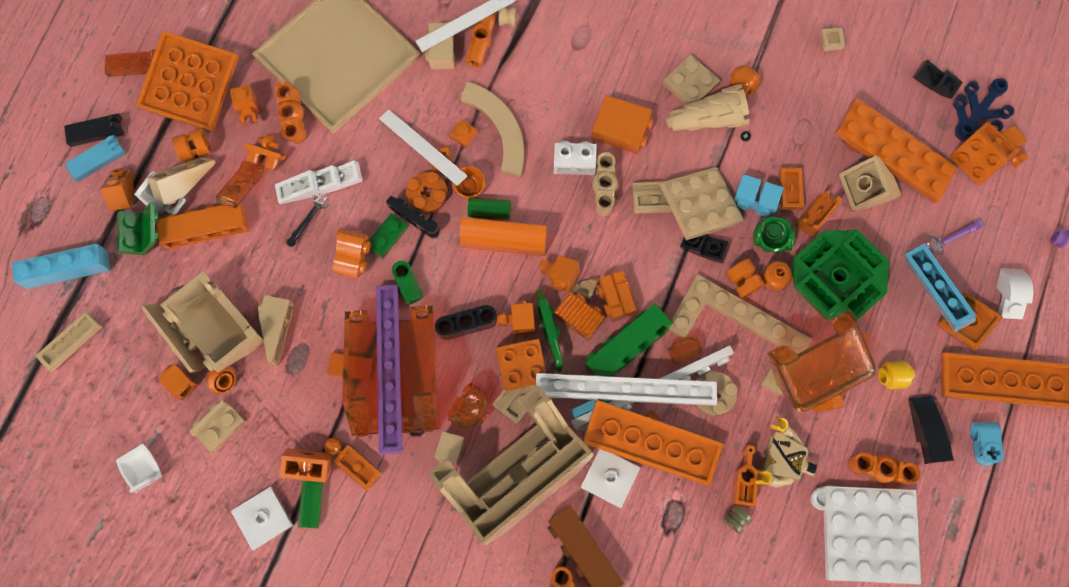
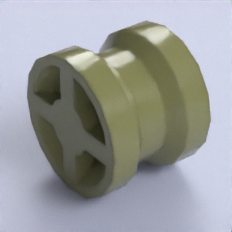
[723,505,752,534]

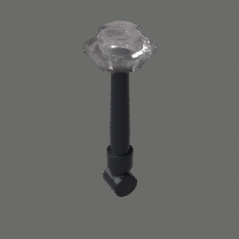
[286,193,330,247]

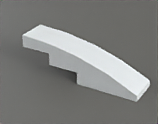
[275,160,363,204]

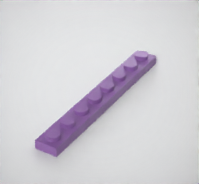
[376,285,403,455]

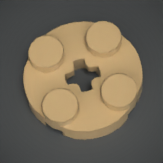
[695,371,737,416]

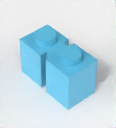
[734,174,784,217]

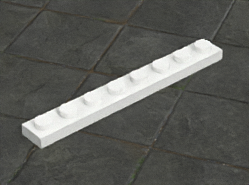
[571,346,734,432]
[536,373,717,406]

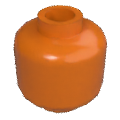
[730,65,761,96]
[762,261,793,292]

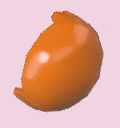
[453,166,485,200]

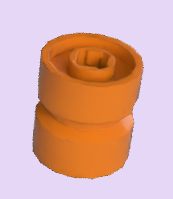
[172,128,212,163]
[726,259,766,299]

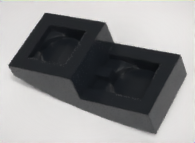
[913,60,963,99]

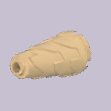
[666,84,749,131]

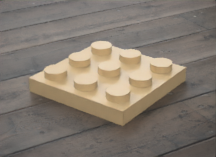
[660,167,744,240]

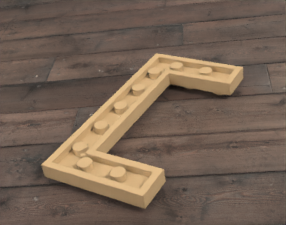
[669,275,812,396]

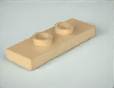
[36,311,102,372]

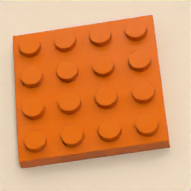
[136,30,240,132]

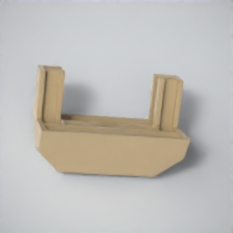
[428,385,593,546]

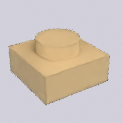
[820,27,845,51]

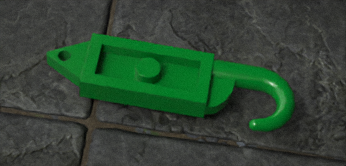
[536,289,563,373]

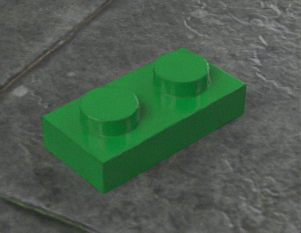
[369,213,409,259]

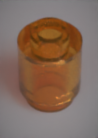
[668,336,702,364]

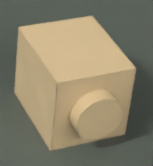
[434,431,465,465]

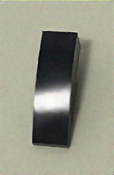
[908,396,954,464]

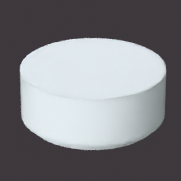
[810,487,825,510]

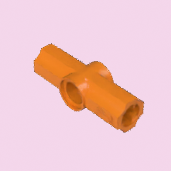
[465,11,498,68]

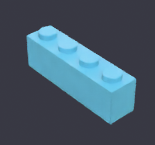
[905,243,976,332]
[12,244,111,289]

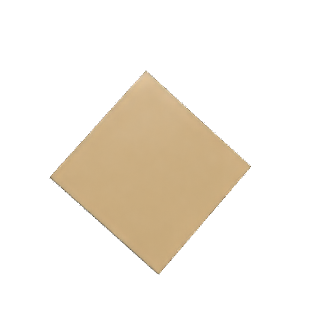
[252,0,421,134]

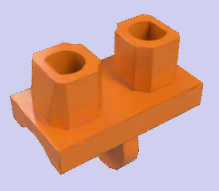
[243,133,287,170]

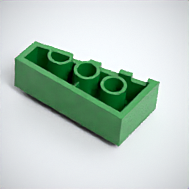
[585,303,673,377]

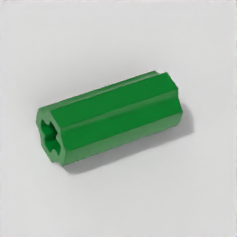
[467,198,511,219]
[298,481,323,528]

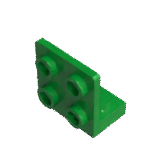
[117,202,158,255]

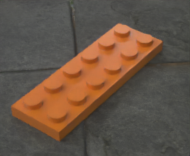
[834,98,957,203]
[941,353,1069,409]
[582,400,724,487]

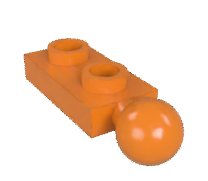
[324,438,382,491]

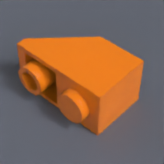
[100,168,135,212]

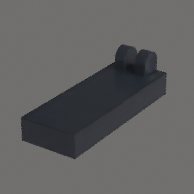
[64,113,124,147]

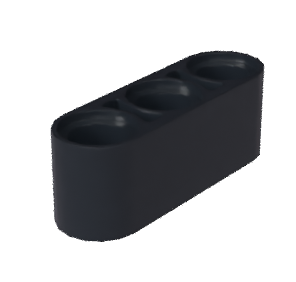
[435,305,497,340]

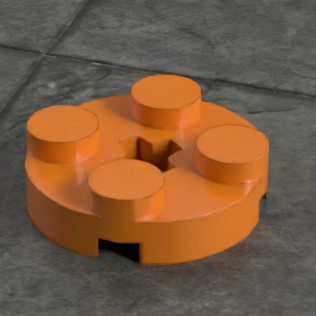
[406,172,448,214]

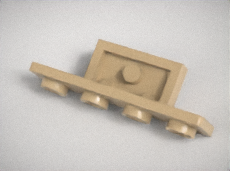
[142,303,206,373]

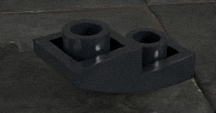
[680,234,730,264]

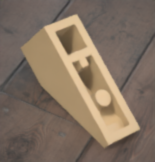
[147,156,215,205]
[258,295,295,367]

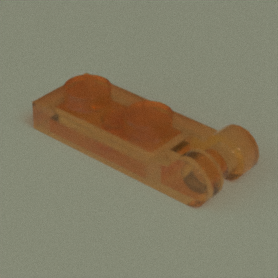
[105,49,156,77]
[216,160,264,208]

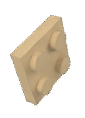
[662,55,720,105]

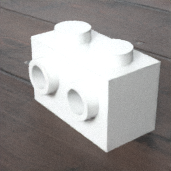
[554,141,596,175]

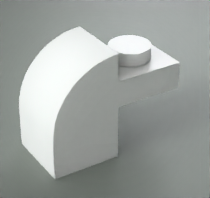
[996,268,1033,319]

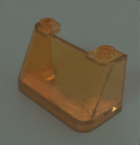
[767,310,876,412]

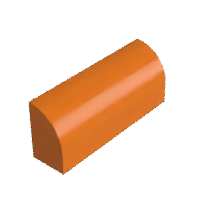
[460,217,547,256]

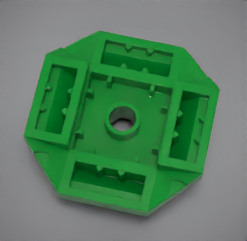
[792,230,889,323]

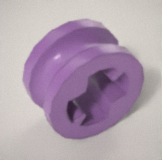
[1050,227,1069,248]

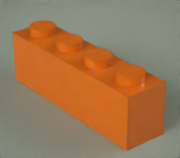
[156,201,249,250]

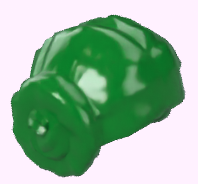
[753,216,796,254]

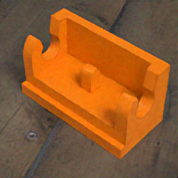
[795,190,843,238]

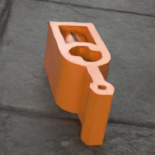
[731,445,759,508]

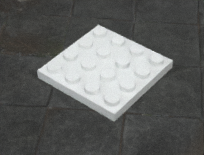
[823,486,921,584]

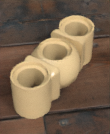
[592,152,618,216]

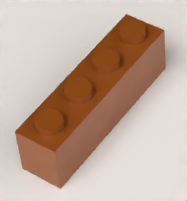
[547,505,624,587]

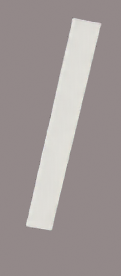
[415,0,517,52]
[379,109,467,186]

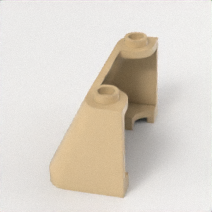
[160,271,264,372]

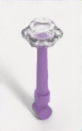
[927,219,984,255]

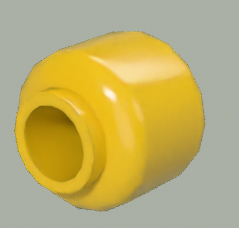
[878,360,915,390]

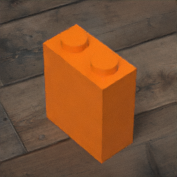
[591,95,654,154]

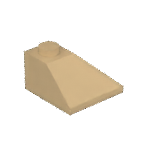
[839,155,902,212]

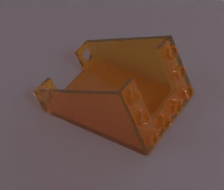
[342,305,440,437]

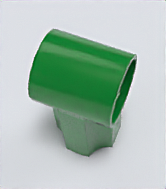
[392,260,424,305]

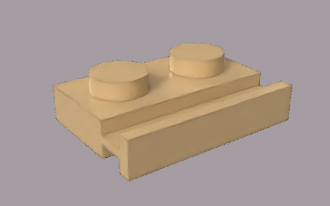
[632,182,672,214]
[492,385,536,425]

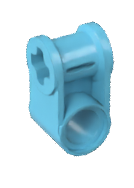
[970,422,1004,466]

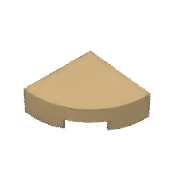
[571,279,598,301]

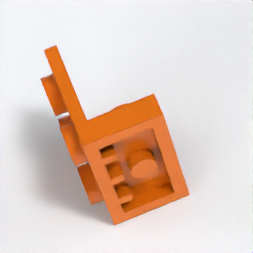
[950,122,1019,185]
[496,338,546,391]

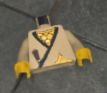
[755,416,817,488]

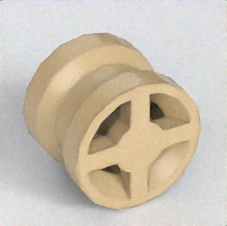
[499,6,517,27]

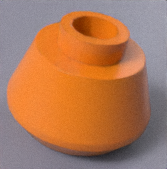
[206,366,236,394]

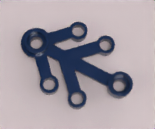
[953,78,1015,141]

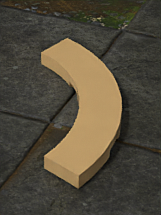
[461,82,524,178]

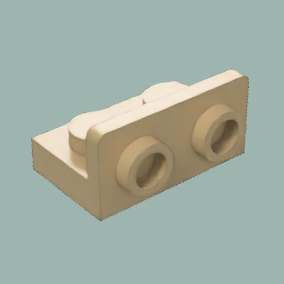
[189,400,246,453]

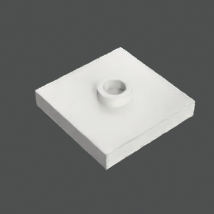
[580,449,640,509]
[231,486,294,550]

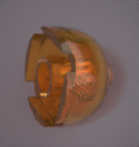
[447,383,489,428]

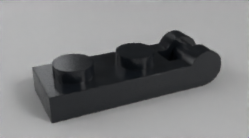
[386,196,440,239]

